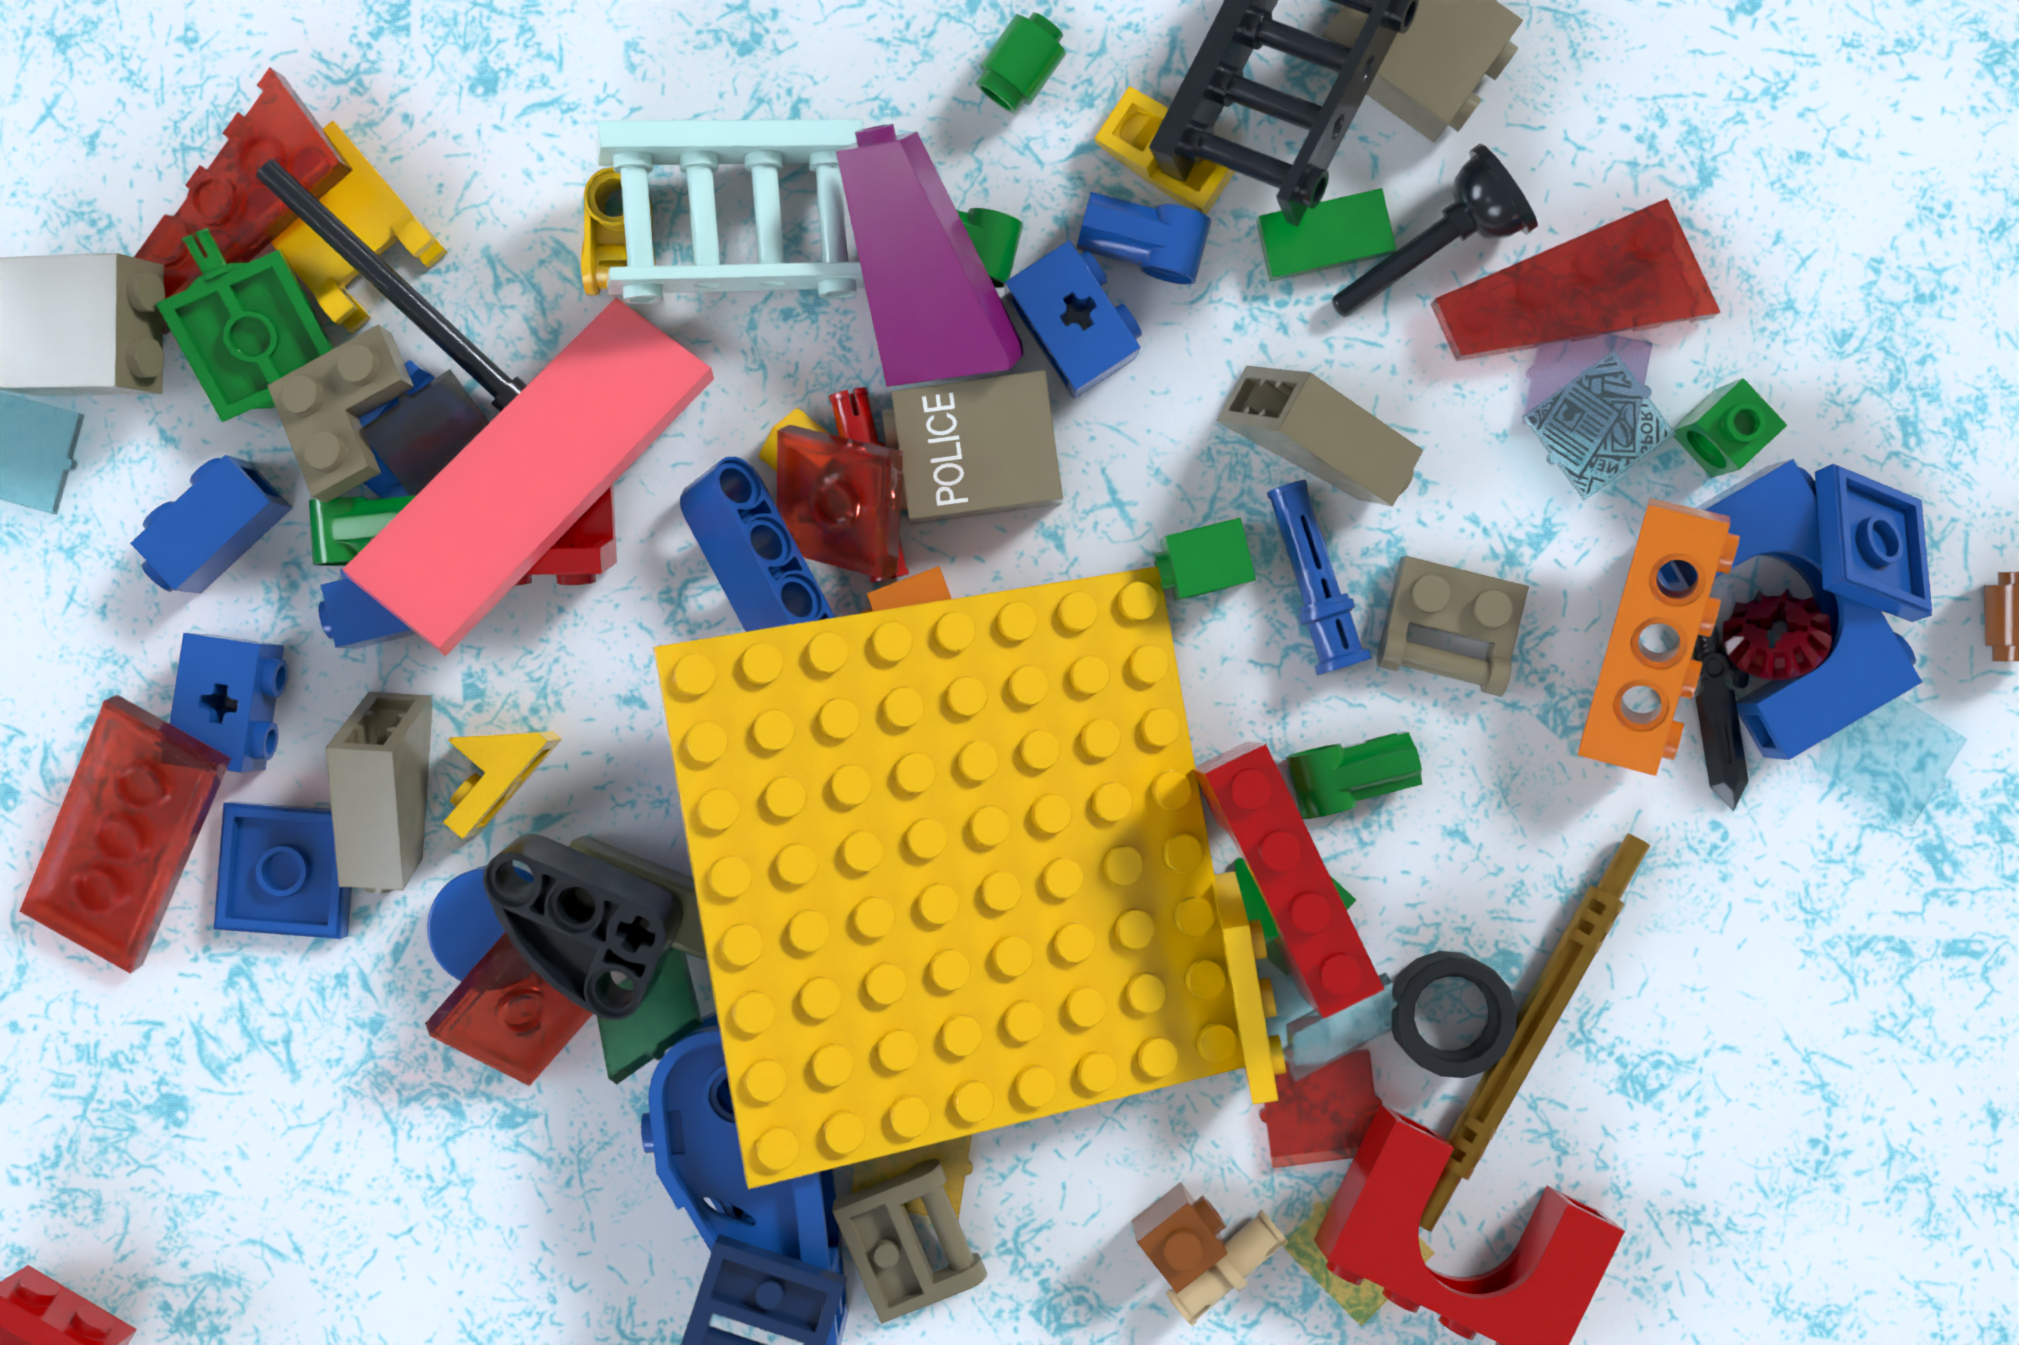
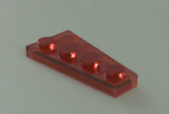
[134,67,353,335]
[1431,198,1721,361]

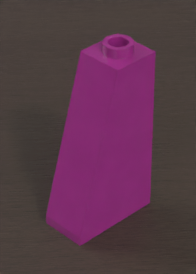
[836,124,1024,387]

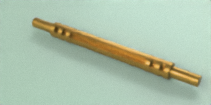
[1419,833,1651,1232]

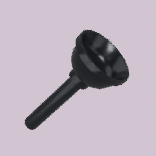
[1332,143,1538,317]

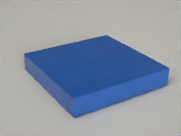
[1815,463,1932,622]
[214,801,352,939]

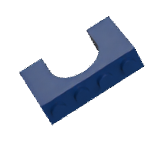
[1657,459,1923,760]

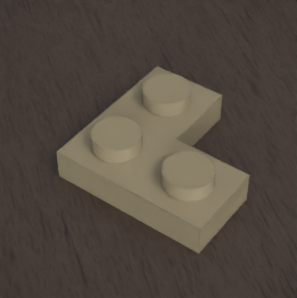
[267,324,414,503]

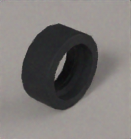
[1387,951,1517,1078]

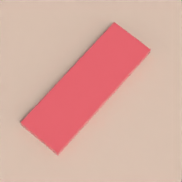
[342,297,714,657]

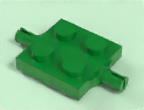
[156,227,334,422]

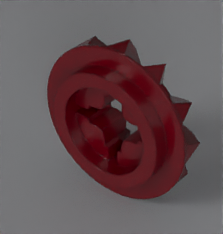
[1723,588,1832,680]

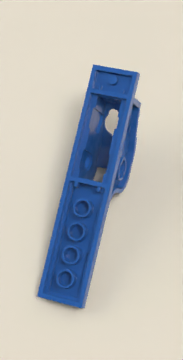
[641,1011,849,1345]

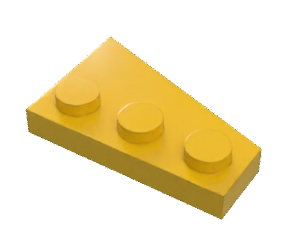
[1212,871,1286,1105]

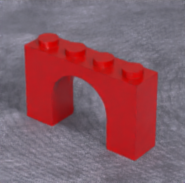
[1193,742,1385,1019]
[1314,1104,1625,1345]

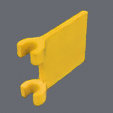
[237,120,448,334]

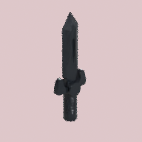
[1693,620,1749,811]

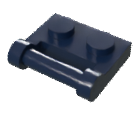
[681,1234,847,1345]

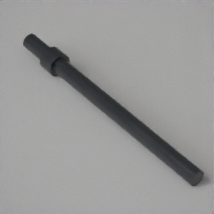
[255,158,527,412]

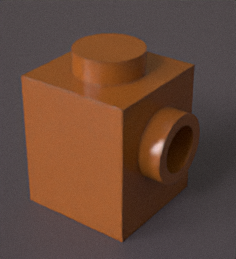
[1132,1182,1228,1294]

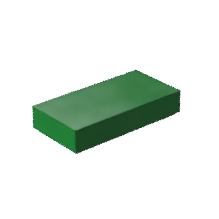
[1256,188,1396,282]

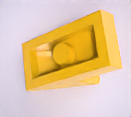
[443,731,562,839]

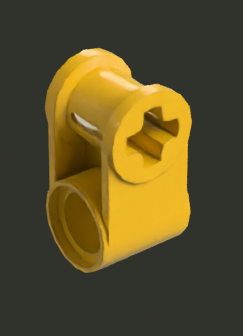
[581,167,656,296]

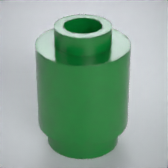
[976,12,1066,114]

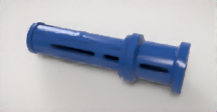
[1267,480,1372,676]

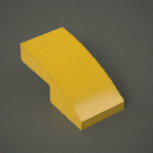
[1094,86,1235,215]

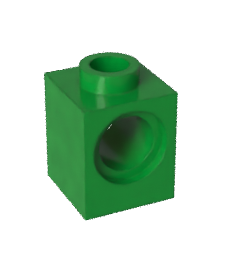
[1669,378,1788,478]
[1153,517,1256,601]

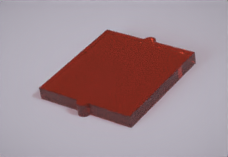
[1259,1049,1382,1168]

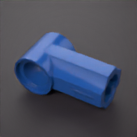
[1076,192,1212,285]

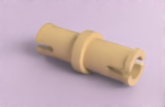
[1166,1209,1289,1326]

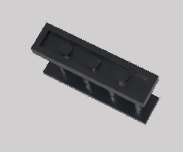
[1149,0,1419,227]

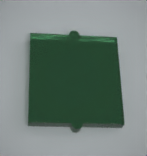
[596,947,703,1085]

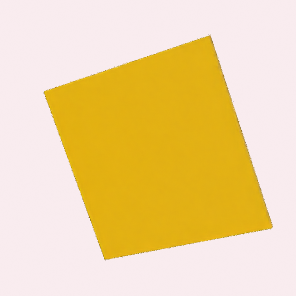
[653,566,1246,1189]

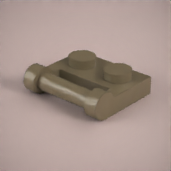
[1376,556,1529,697]
[832,1158,987,1324]

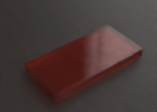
[19,695,231,974]

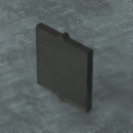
[359,369,490,496]

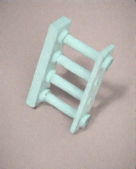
[596,119,865,304]

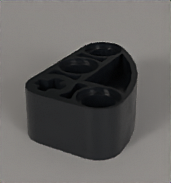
[483,834,682,1021]

